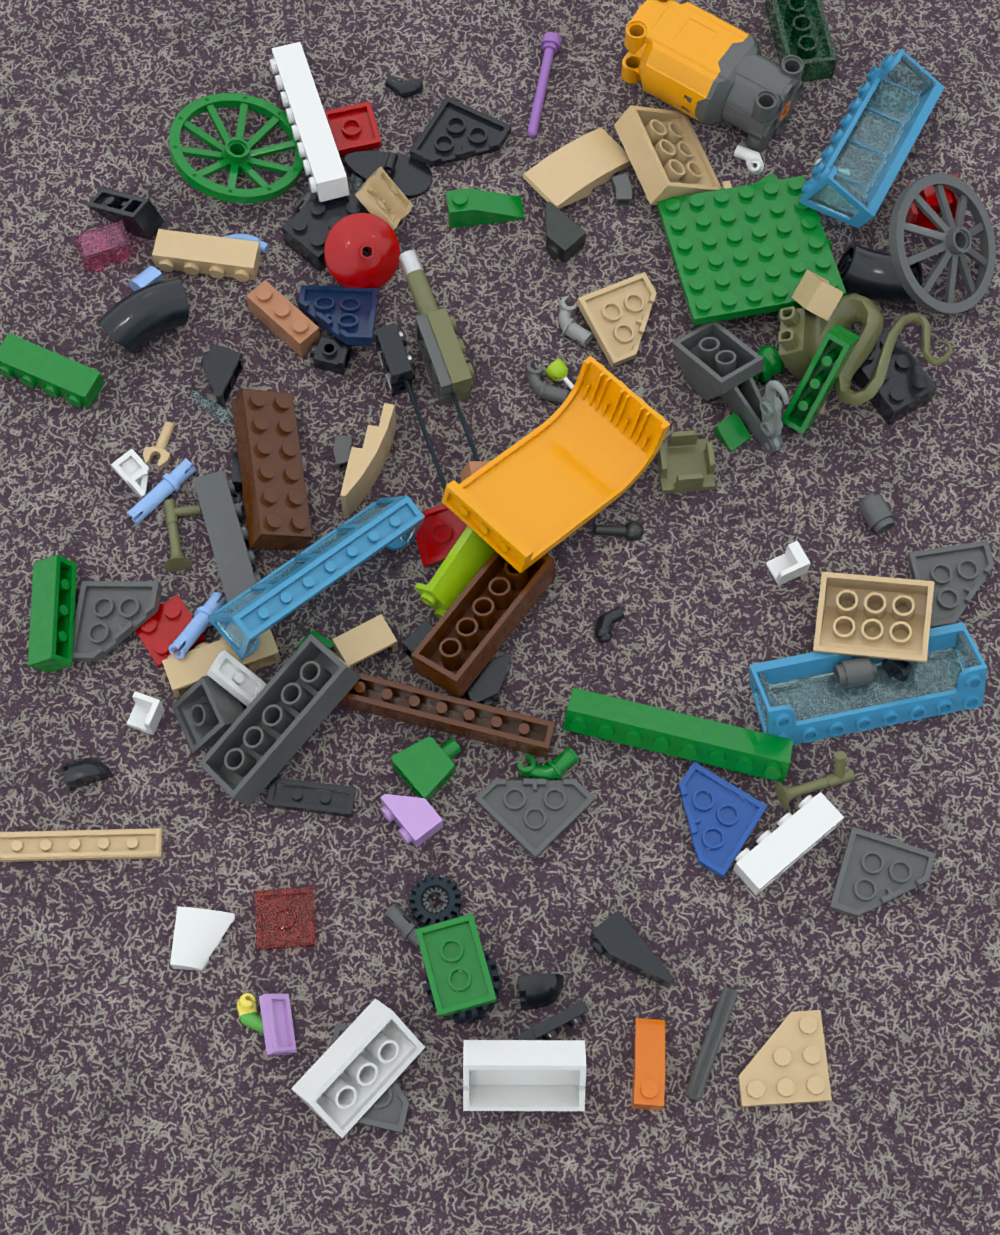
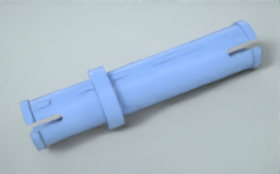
[126,459,197,525]
[168,592,227,659]

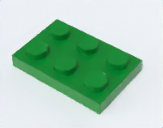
[415,913,497,1018]

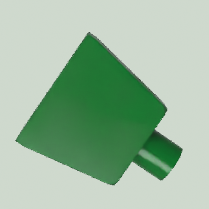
[390,736,462,802]

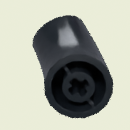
[837,243,923,304]
[98,277,189,354]

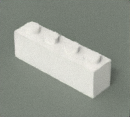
[733,792,844,896]

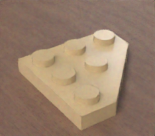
[576,272,657,367]
[738,1010,832,1107]

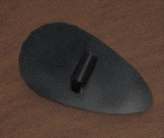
[344,151,432,198]

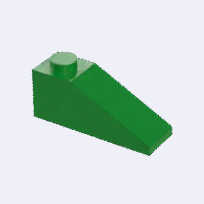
[446,188,524,228]

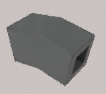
[611,173,632,206]
[333,435,353,470]

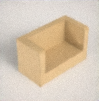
[792,269,843,321]
[332,614,398,670]

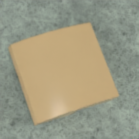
[355,166,413,230]

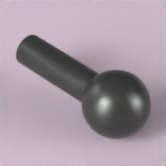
[593,521,644,541]

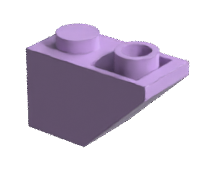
[380,794,443,848]

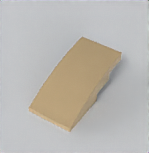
[523,127,631,209]
[340,403,397,518]

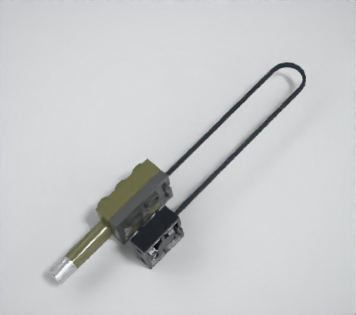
[375,250,480,491]

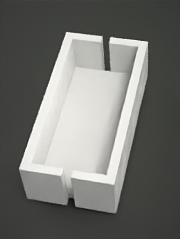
[463,1040,586,1111]

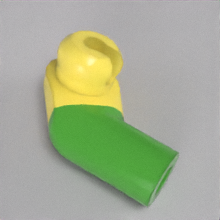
[237,993,264,1034]

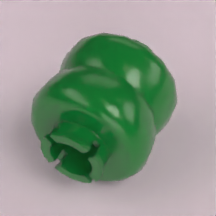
[753,345,784,383]

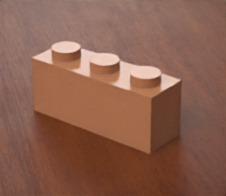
[246,280,321,358]

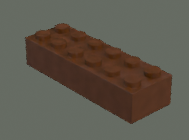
[232,389,312,551]
[411,551,556,698]

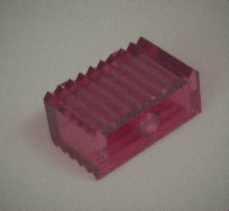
[73,220,134,271]

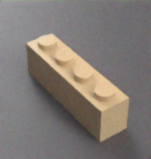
[152,229,262,282]
[162,629,281,698]

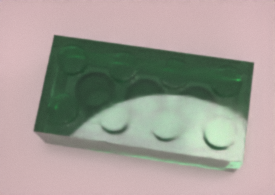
[764,0,837,82]

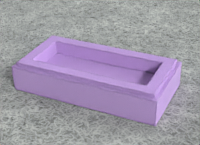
[259,994,297,1056]

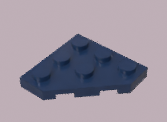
[299,285,378,346]

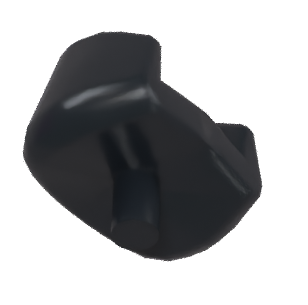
[882,659,913,682]

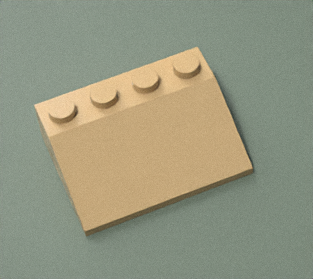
[614,105,722,205]
[813,572,934,663]

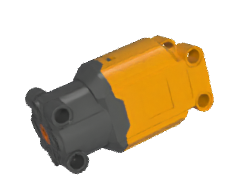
[621,0,804,153]

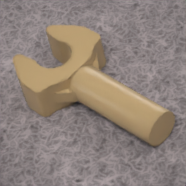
[143,422,175,469]

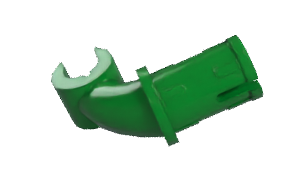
[517,747,579,780]

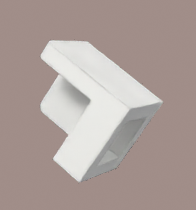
[766,541,810,586]
[126,692,165,735]

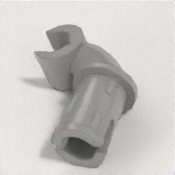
[558,296,593,348]

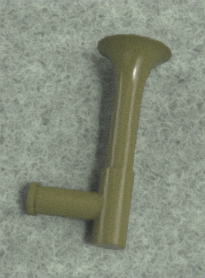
[164,499,201,572]
[775,751,855,810]

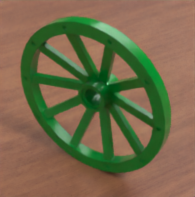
[169,93,305,204]

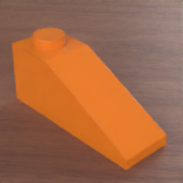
[631,1018,665,1111]

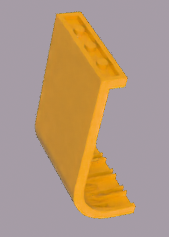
[441,356,670,573]

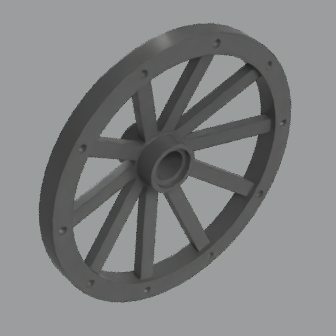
[889,173,996,315]

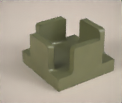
[656,430,716,494]

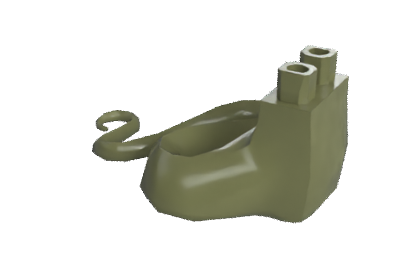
[778,293,953,406]

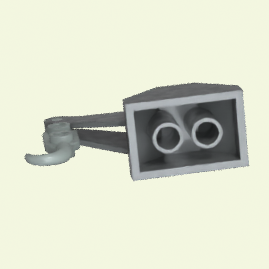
[672,322,789,454]

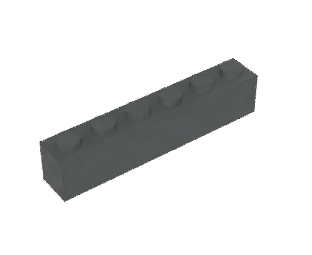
[193,470,261,603]

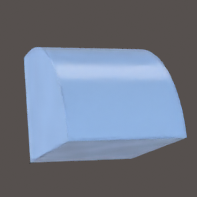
[129,266,164,291]

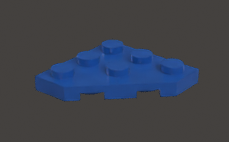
[678,762,767,879]

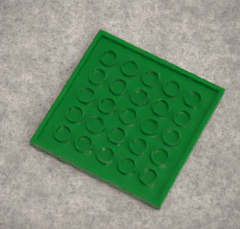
[656,175,846,326]

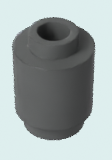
[858,493,896,535]
[833,657,877,688]

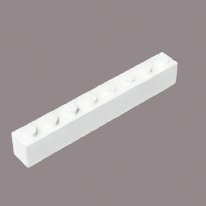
[269,42,349,202]

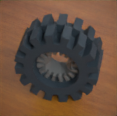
[409,874,462,926]

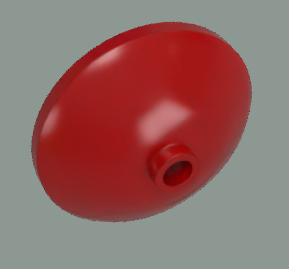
[324,213,400,288]

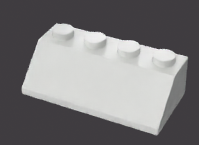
[291,999,425,1138]

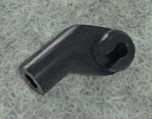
[385,76,423,98]
[593,606,625,643]

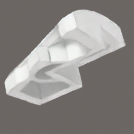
[170,906,236,971]

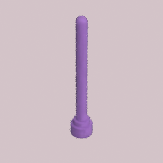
[527,32,562,138]

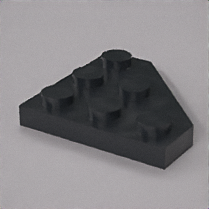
[410,96,511,167]

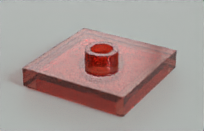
[254,887,316,951]

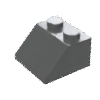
[171,676,244,754]

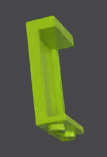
[414,526,495,620]

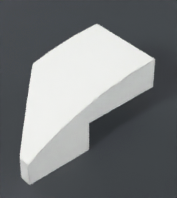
[111,449,149,498]

